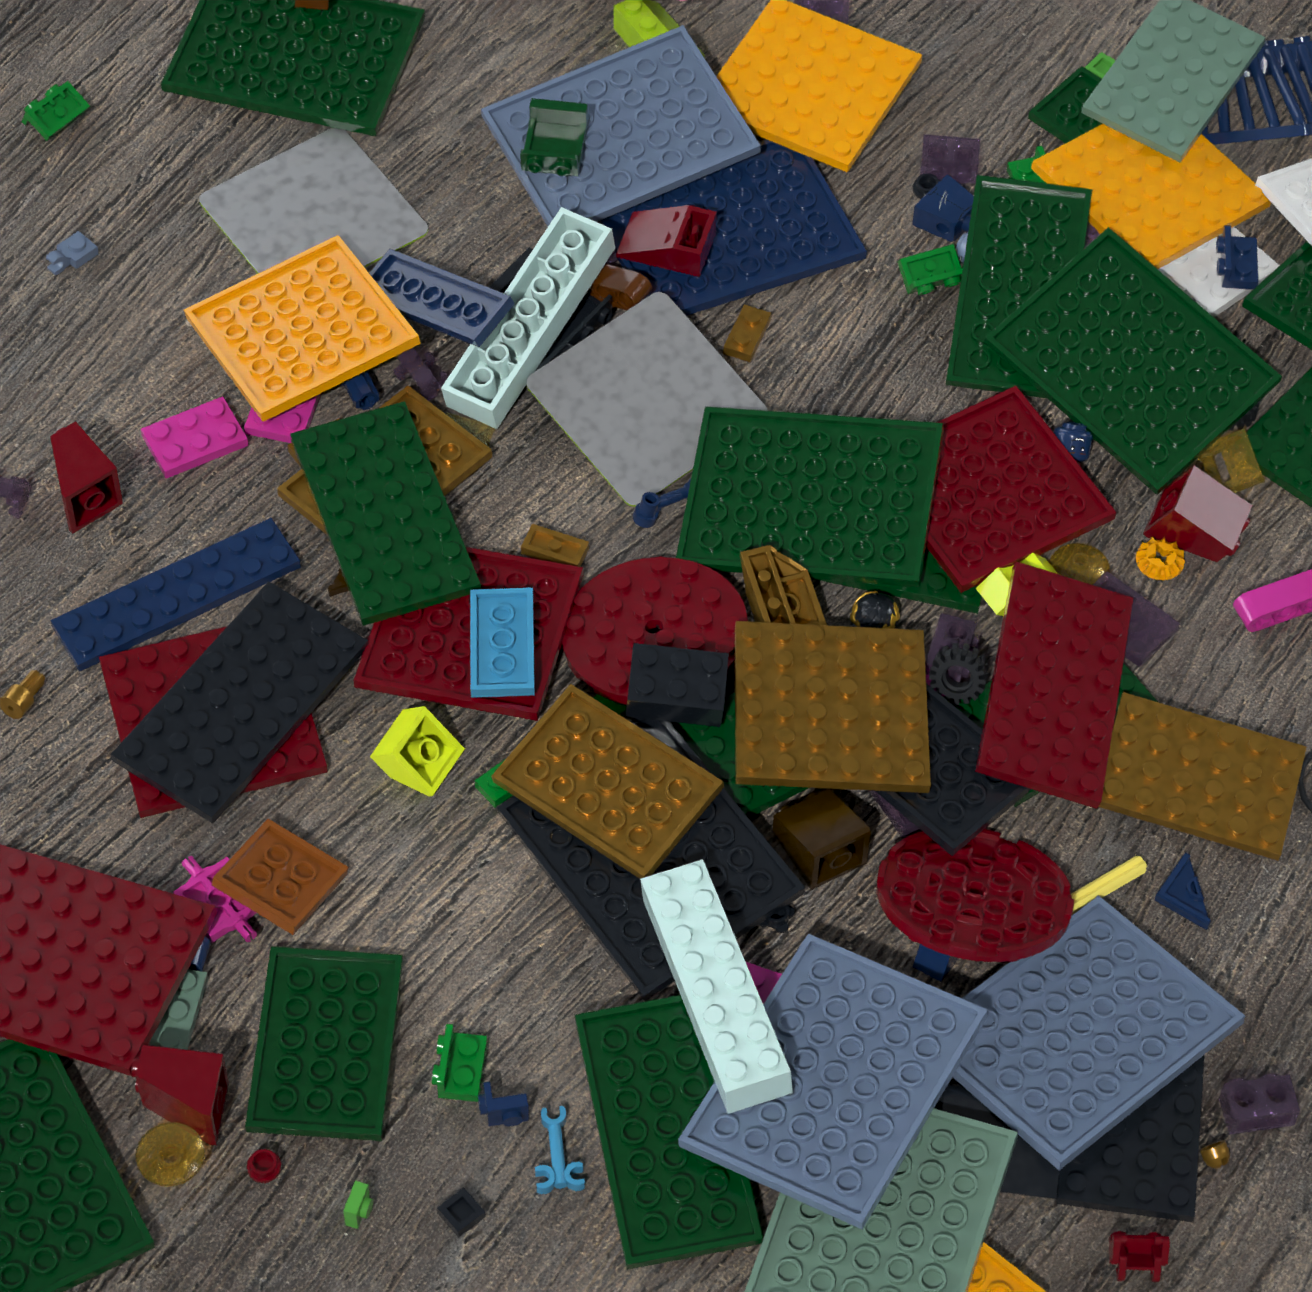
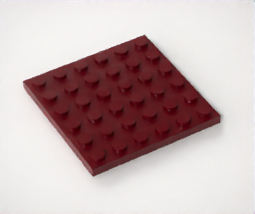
[926,386,1116,593]
[354,547,583,721]
[99,627,328,818]

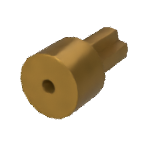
[0,670,45,719]

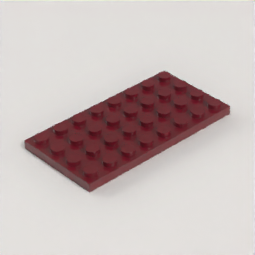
[975,561,1133,809]

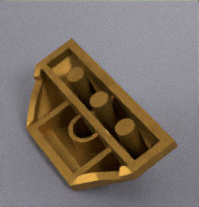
[740,545,827,625]

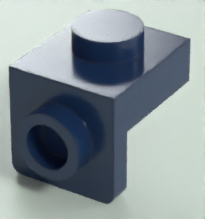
[478,1081,529,1126]

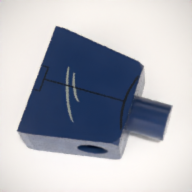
[912,174,974,242]

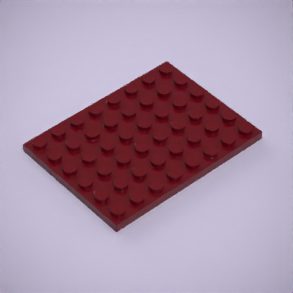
[0,844,217,1076]

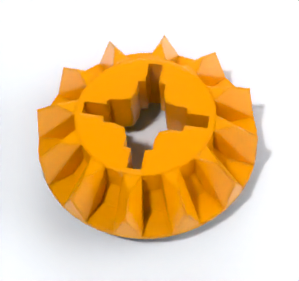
[1136,537,1185,580]

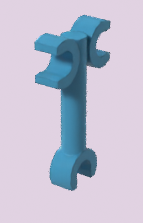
[535,1106,585,1194]

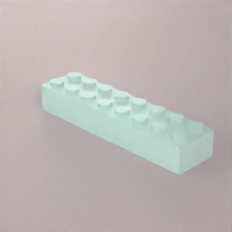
[441,207,615,429]
[640,859,793,1114]

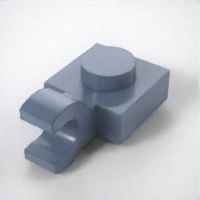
[46,231,98,275]

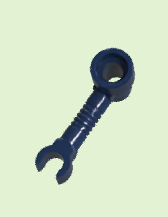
[633,478,691,528]

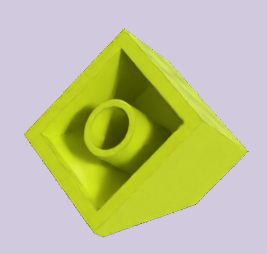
[370,706,465,797]

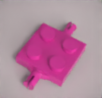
[173,856,257,943]

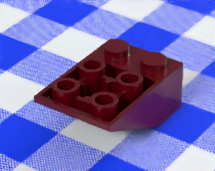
[616,205,717,277]

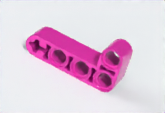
[1233,569,1312,632]

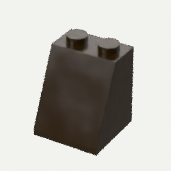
[772,789,871,890]

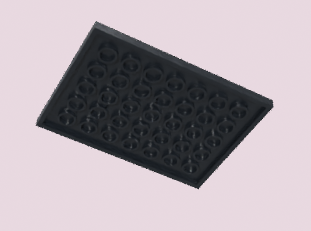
[497,718,806,1001]

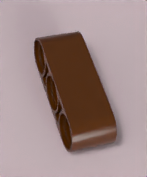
[586,264,652,310]

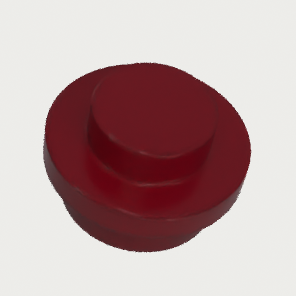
[247,1149,281,1183]

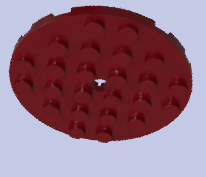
[562,556,748,704]
[876,829,1074,962]

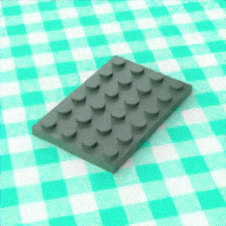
[1082,0,1266,162]

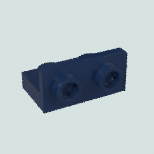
[1216,226,1258,290]

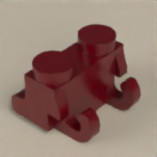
[1109,1231,1170,1282]

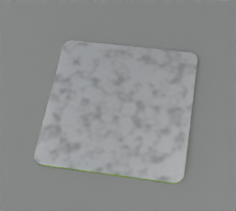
[199,128,428,274]
[526,292,768,507]

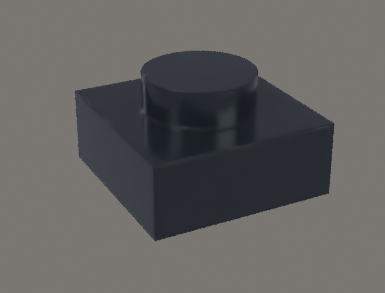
[437,1187,486,1238]

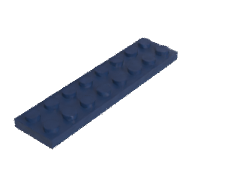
[50,518,301,672]

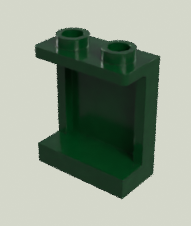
[520,98,589,176]

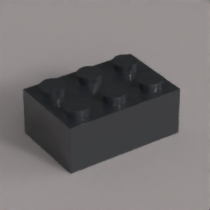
[625,643,729,727]

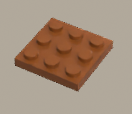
[212,819,349,935]

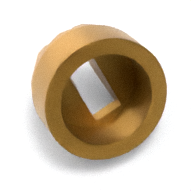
[1200,1140,1230,1169]

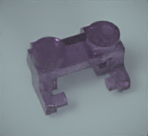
[393,348,449,401]
[0,475,31,519]

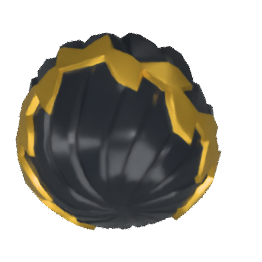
[850,591,900,629]

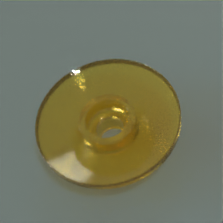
[1049,543,1110,588]
[136,1122,205,1187]

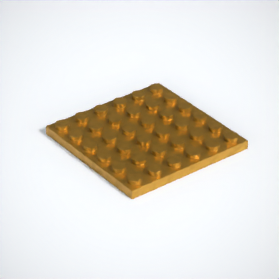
[735,621,931,793]

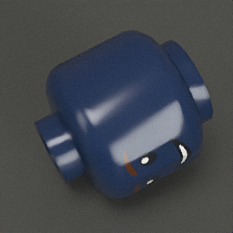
[1054,422,1093,463]

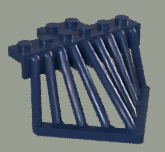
[1201,36,1312,145]

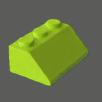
[613,0,705,58]

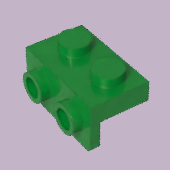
[897,244,963,296]

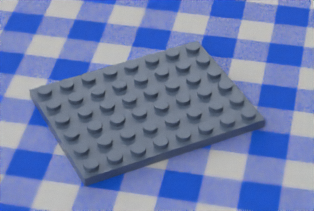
[481,25,761,226]
[952,896,1245,1170]
[678,934,988,1230]

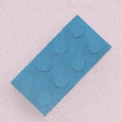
[470,588,535,698]

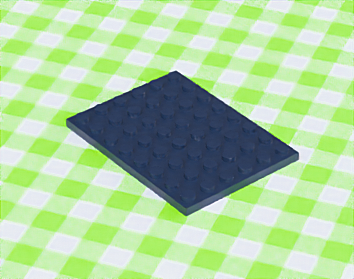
[598,139,867,316]

